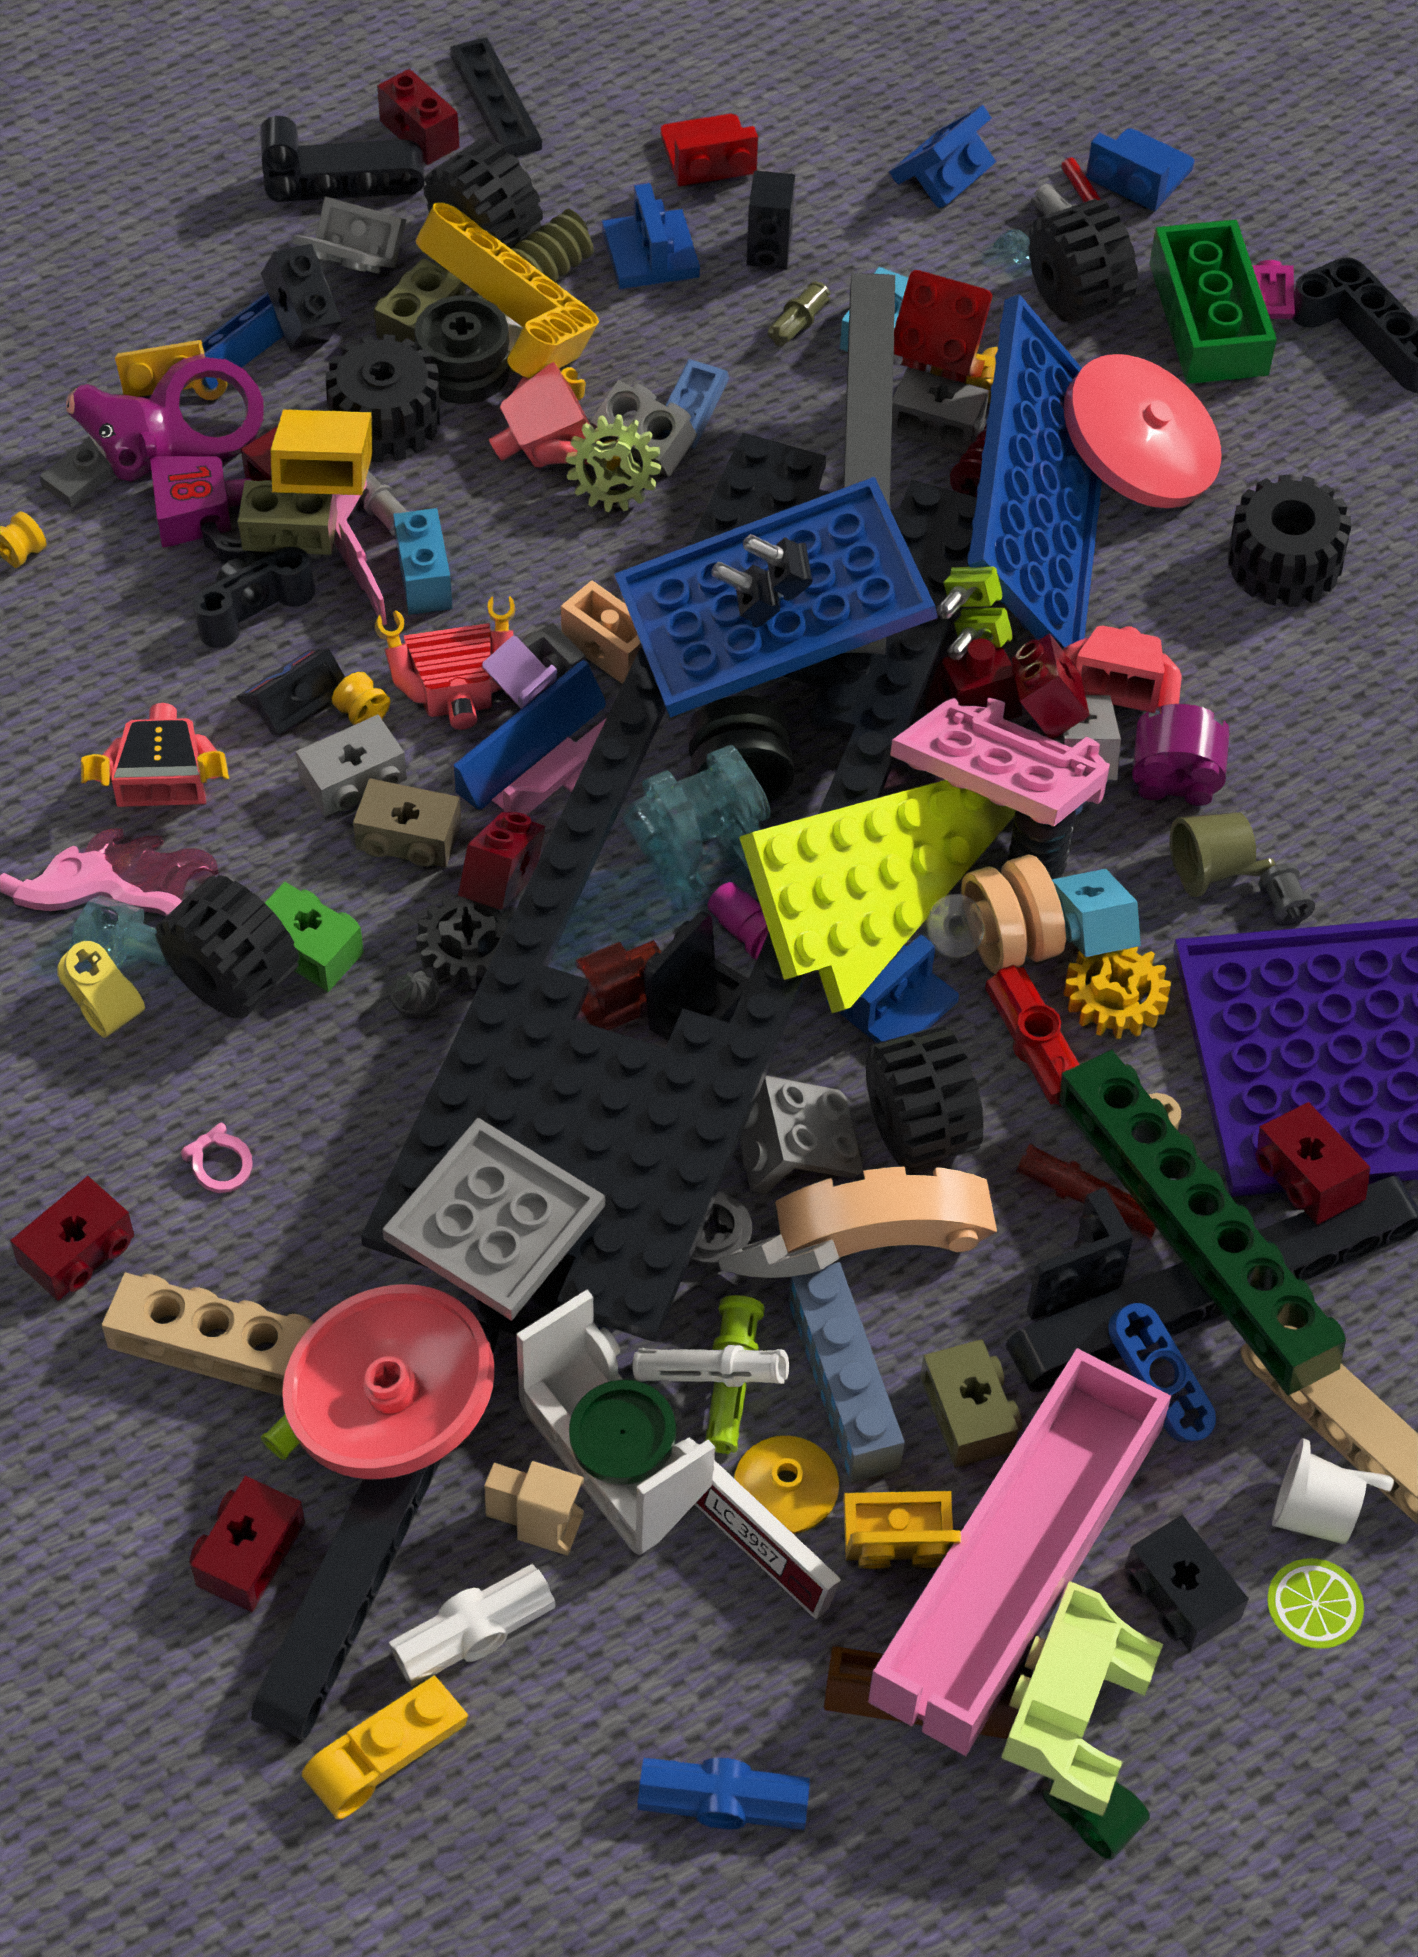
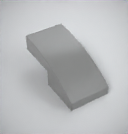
[718,1234,840,1278]

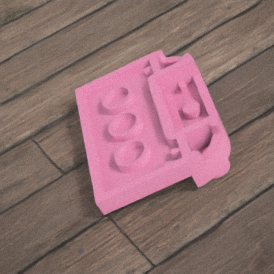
[890,698,1110,826]

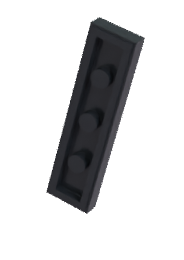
[450,37,542,157]

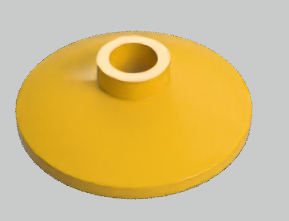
[734,1436,839,1534]

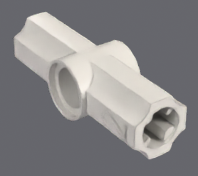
[389,1564,555,1687]

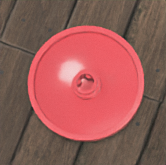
[1064,354,1221,508]
[282,1284,494,1479]

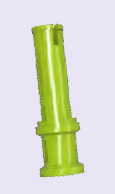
[704,1295,765,1454]

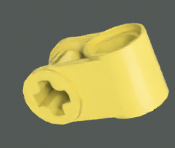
[57,941,145,1038]

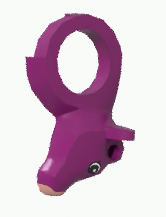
[66,354,264,482]

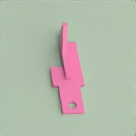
[334,480,387,625]
[492,719,606,815]

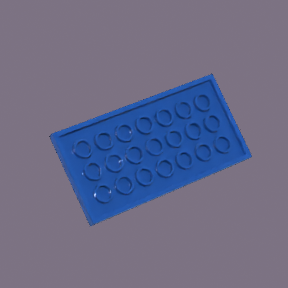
[968,294,1102,650]

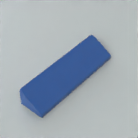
[202,292,284,390]
[454,660,606,810]

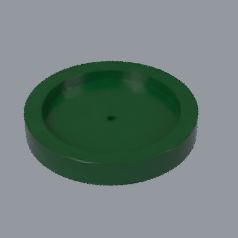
[569,1380,676,1485]

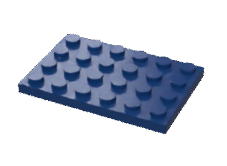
[614,477,938,717]

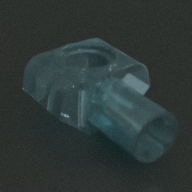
[69,895,170,969]

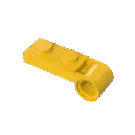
[301,1675,468,1820]

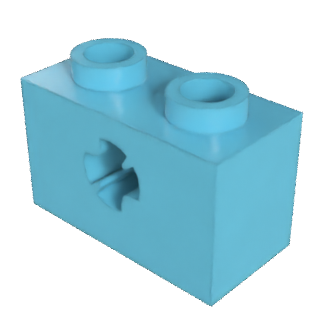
[1052,869,1141,957]

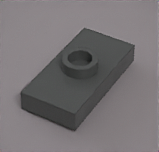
[39,437,115,508]

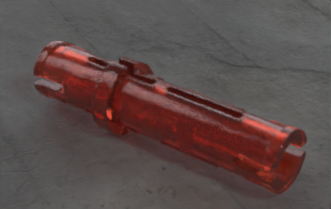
[1016,1143,1157,1240]

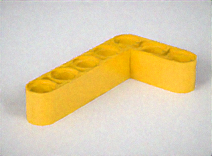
[416,202,599,379]

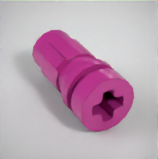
[708,882,769,960]

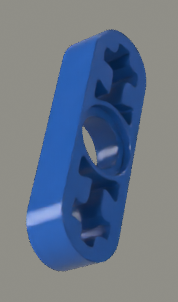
[1108,1303,1216,1443]

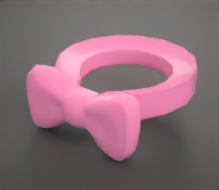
[181,1122,253,1193]

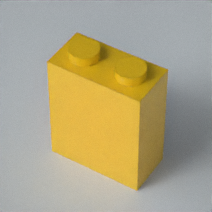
[271,409,372,495]

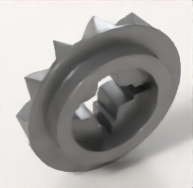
[691,1192,752,1267]

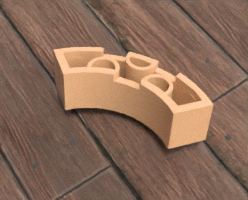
[775,1167,997,1258]

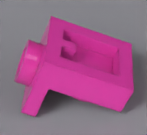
[1252,260,1295,319]

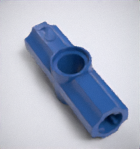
[637,1758,810,1830]

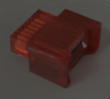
[575,940,661,1030]

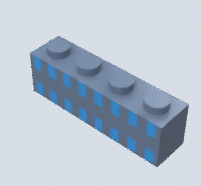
[788,1262,905,1482]

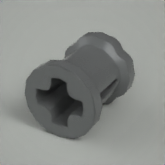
[1258,862,1315,926]

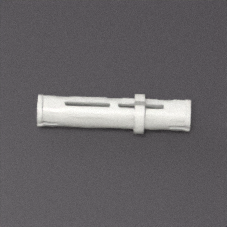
[632,1345,789,1387]

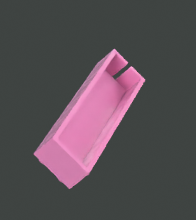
[868,1348,1171,1756]

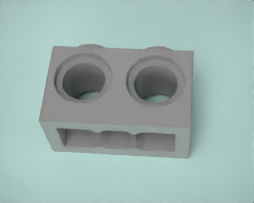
[590,380,698,477]

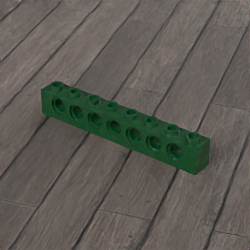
[1059,1049,1346,1396]

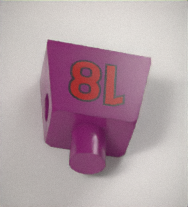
[150,456,251,548]

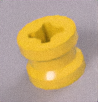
[0,511,47,568]
[332,672,390,725]

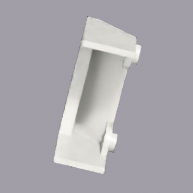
[517,1290,715,1555]

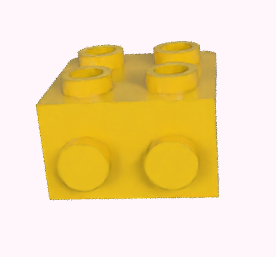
[843,1491,961,1569]

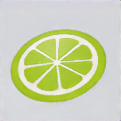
[1267,1558,1364,1649]

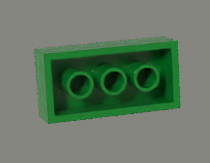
[1149,219,1277,384]

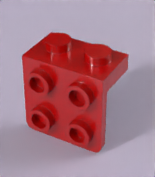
[660,114,758,186]
[893,270,992,383]

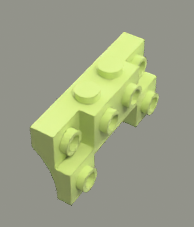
[1001,1581,1163,1816]

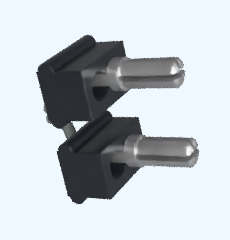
[712,534,813,627]

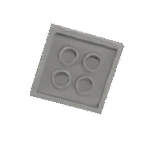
[383,1118,605,1321]

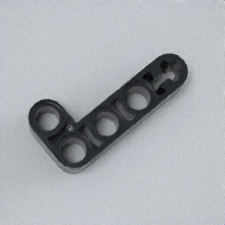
[260,116,425,202]
[1292,257,1418,393]

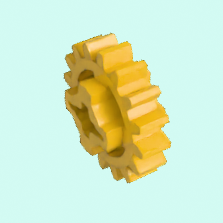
[1064,947,1171,1039]

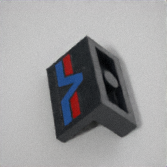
[236,648,346,735]

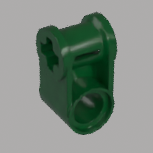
[1041,1776,1150,1860]

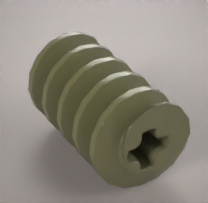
[511,208,594,282]

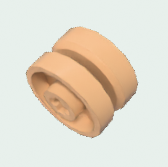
[961,854,1066,974]

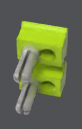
[937,566,1012,660]

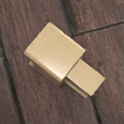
[484,1461,584,1556]

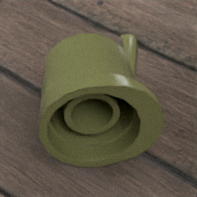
[1169,812,1276,897]

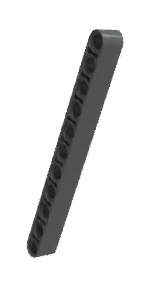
[843,273,895,655]

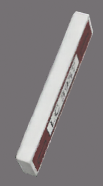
[685,1438,841,1619]

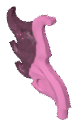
[0,828,219,917]

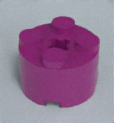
[1132,704,1230,806]

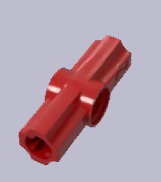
[985,964,1080,1106]

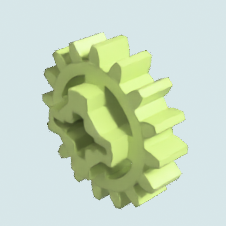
[565,414,661,512]

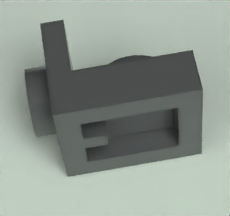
[522,622,586,681]

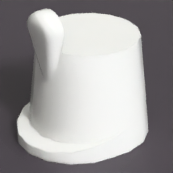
[1272,1438,1394,1544]

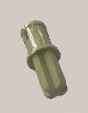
[768,281,831,346]

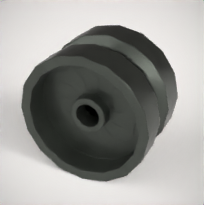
[414,295,510,404]
[687,695,794,809]

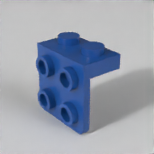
[1086,128,1195,212]

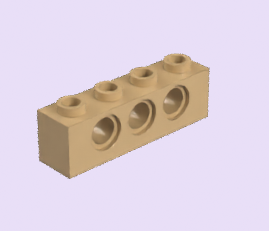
[102,1272,314,1397]

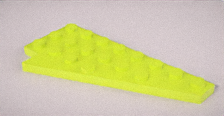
[739,780,1016,1013]

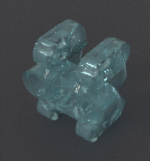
[622,744,770,909]

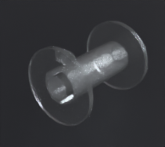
[904,894,984,958]

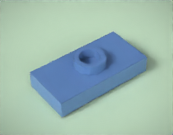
[658,359,729,449]

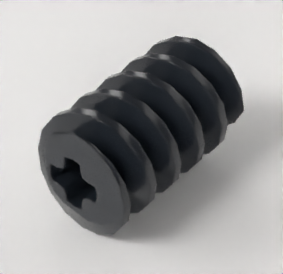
[1007,810,1076,879]

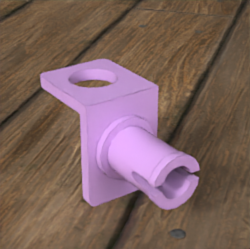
[482,636,557,709]

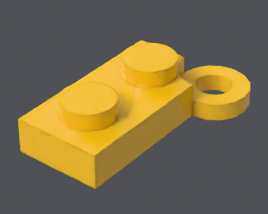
[115,340,227,400]

